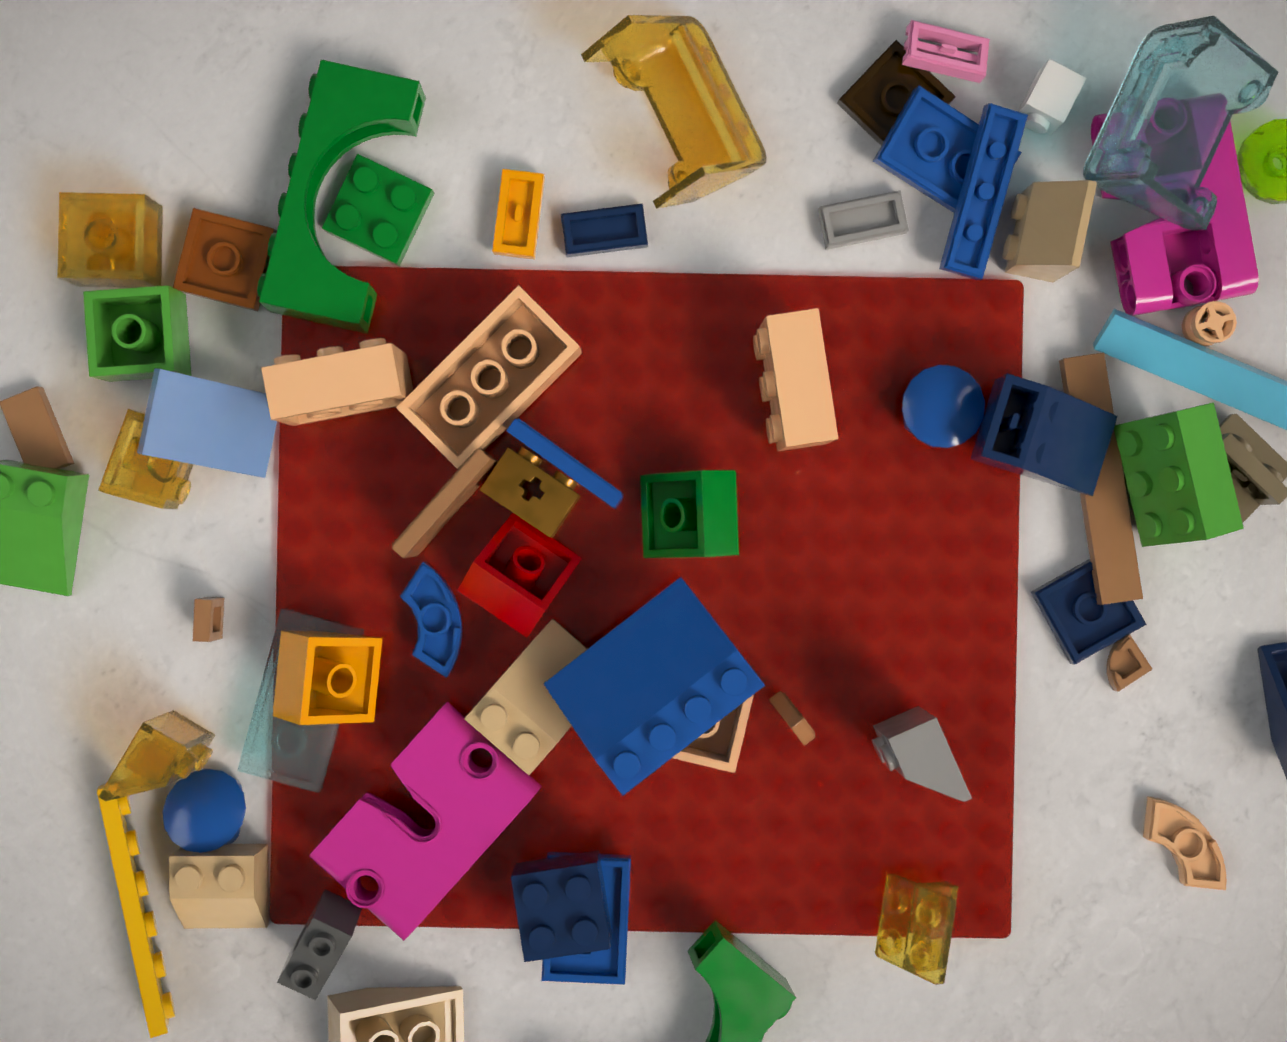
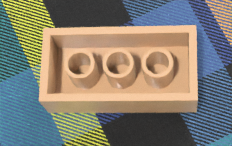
[396,285,582,469]

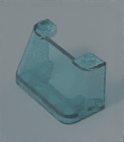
[1083,15,1279,230]

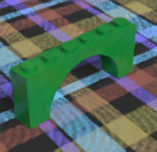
[257,60,426,334]
[688,920,796,1042]

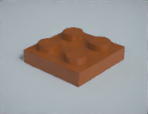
[173,208,277,312]

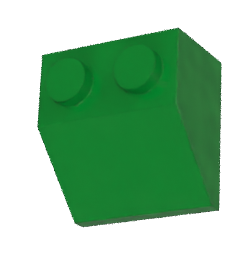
[640,470,739,558]

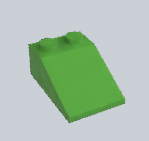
[0,460,89,596]

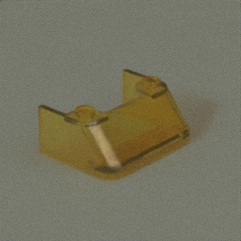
[581,15,767,209]

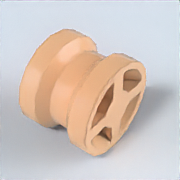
[1182,301,1237,346]

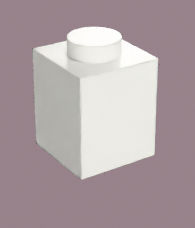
[1017,59,1087,135]

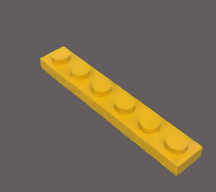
[97,781,175,1038]

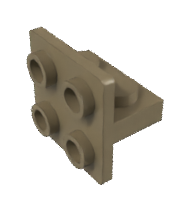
[1219,414,1287,522]

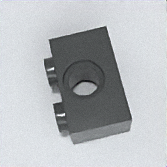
[277,889,362,1000]

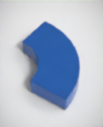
[400,561,462,678]

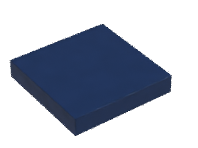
[1031,559,1147,665]

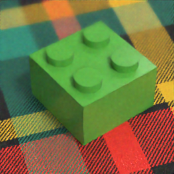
[83,285,192,382]

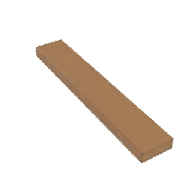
[1059,353,1143,605]

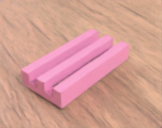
[902,20,990,83]

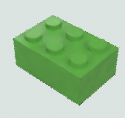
[1114,402,1244,547]

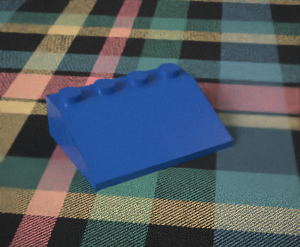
[543,577,765,796]

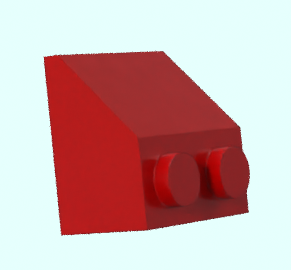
[457,513,582,638]

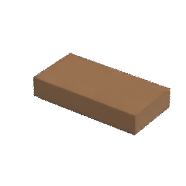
[0,386,74,469]

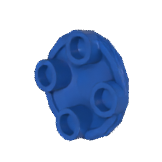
[902,365,985,448]
[162,769,246,853]

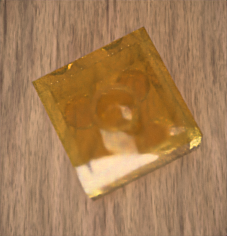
[57,192,163,288]

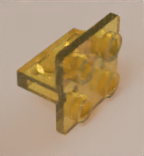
[875,874,958,985]

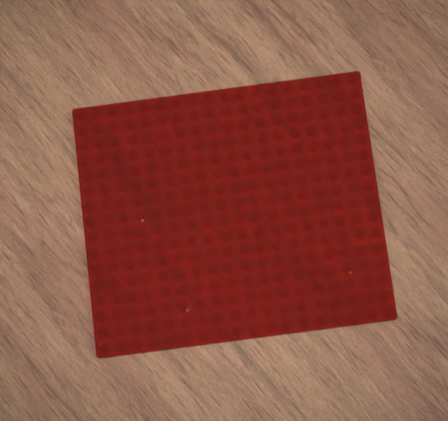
[269,266,1024,939]

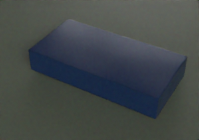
[561,203,648,258]

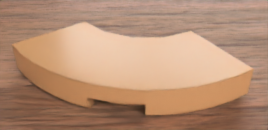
[1143,796,1227,890]

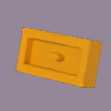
[492,169,545,260]

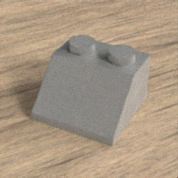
[872,706,972,802]

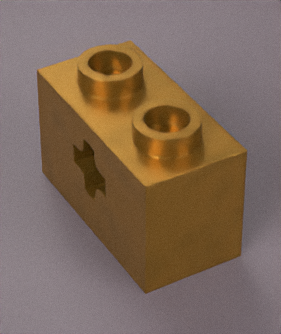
[480,447,581,538]

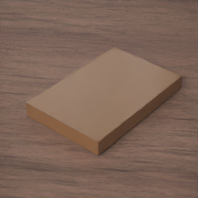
[392,449,499,558]

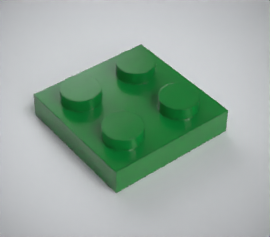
[322,154,435,267]

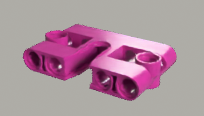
[1091,94,1259,316]
[309,702,541,941]

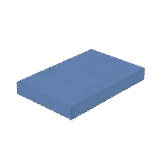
[137,368,277,478]

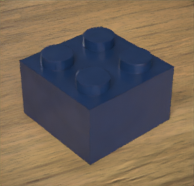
[511,850,612,962]

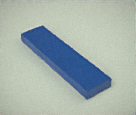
[939,103,1028,280]

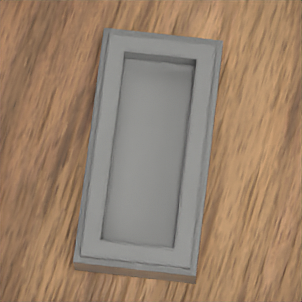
[818,190,909,250]

